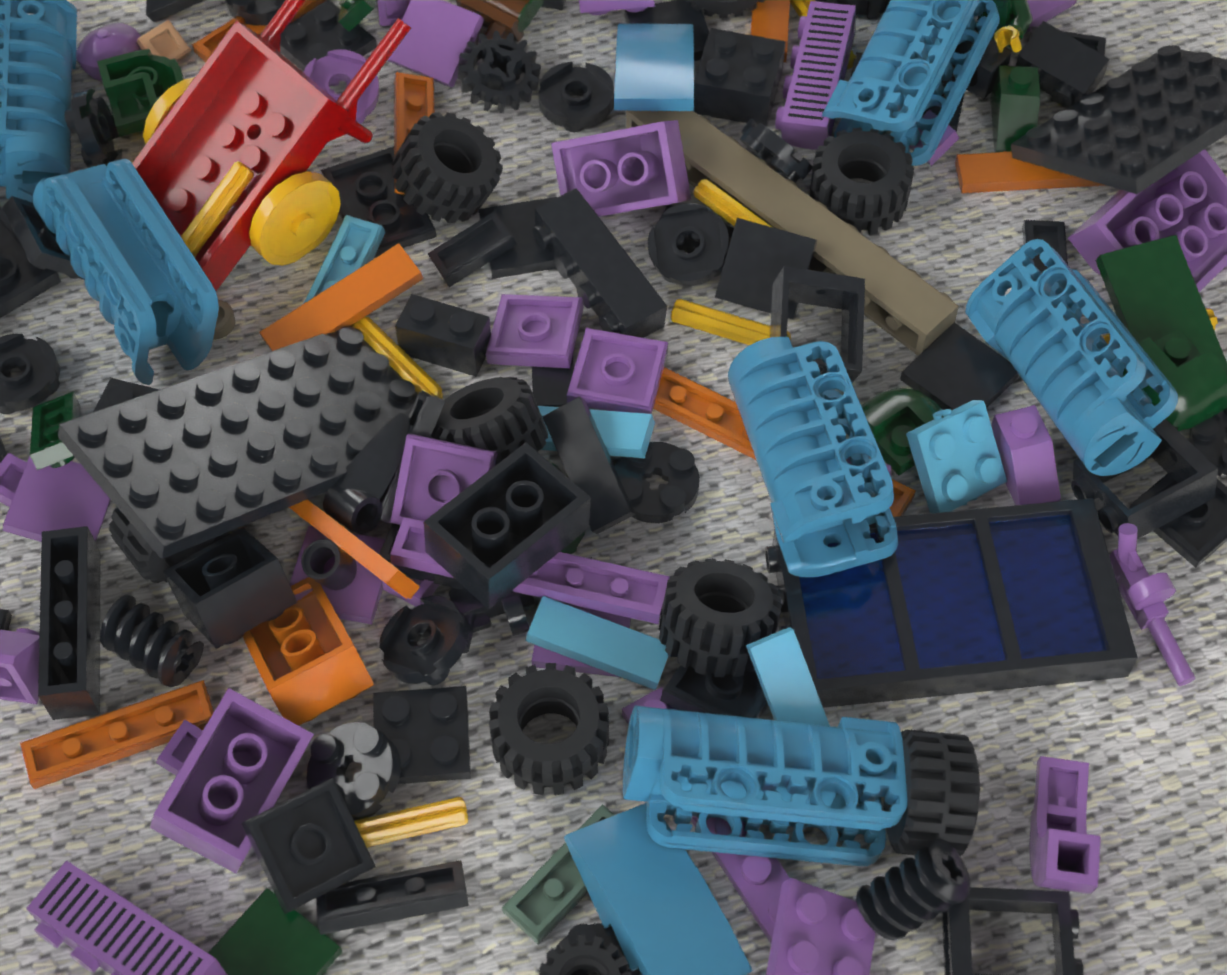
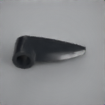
[323,411,411,534]

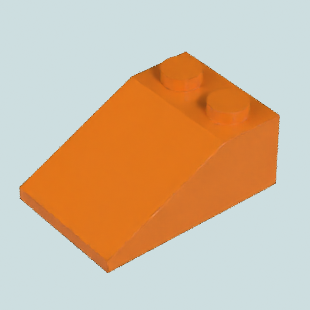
[243,577,374,726]

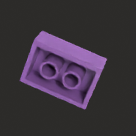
[150,688,314,874]

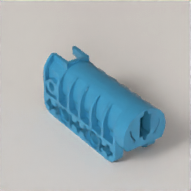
[0,0,77,202]
[821,0,1000,166]
[33,158,219,385]
[965,239,1178,476]
[728,337,898,577]
[623,706,908,867]

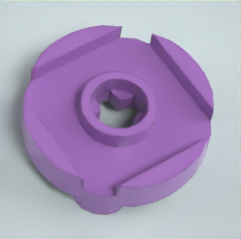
[303,50,379,124]

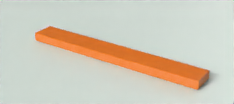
[653,367,916,517]

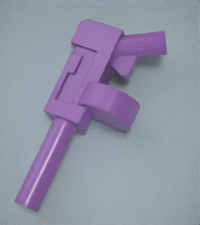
[1109,523,1196,686]

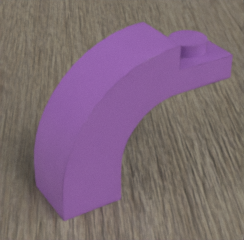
[1029,756,1101,894]

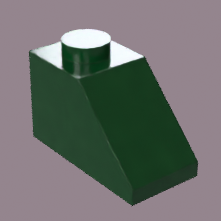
[990,66,1040,152]

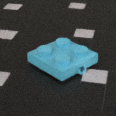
[906,400,1007,513]

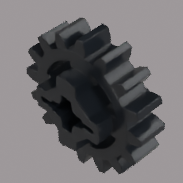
[457,31,541,113]

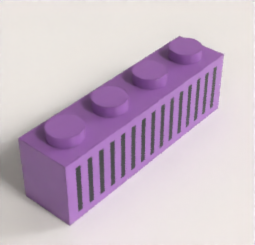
[775,1,856,150]
[26,860,227,975]

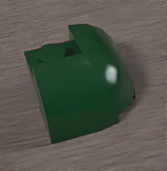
[97,49,184,137]
[1123,329,1227,431]
[861,388,944,476]

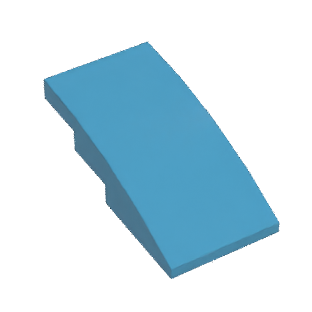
[614,24,694,111]
[564,803,753,975]

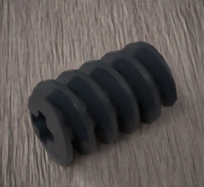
[100,594,204,688]
[856,839,971,941]

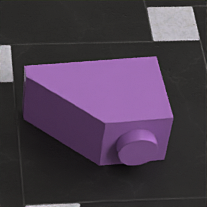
[991,405,1061,505]
[0,628,39,704]

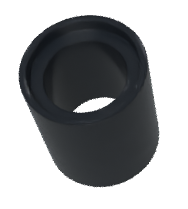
[301,539,357,590]

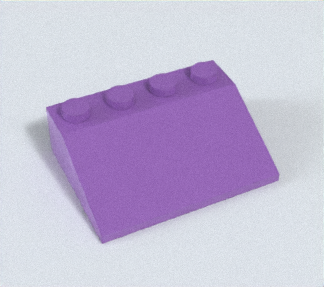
[1068,149,1227,292]

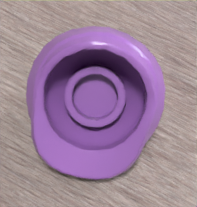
[76,23,141,81]

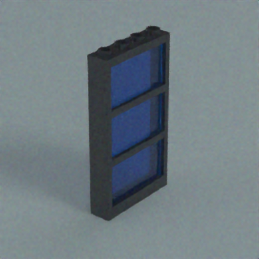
[765,498,1138,708]

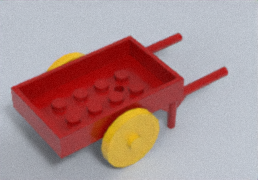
[132,0,411,291]

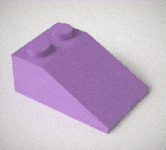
[551,120,691,217]

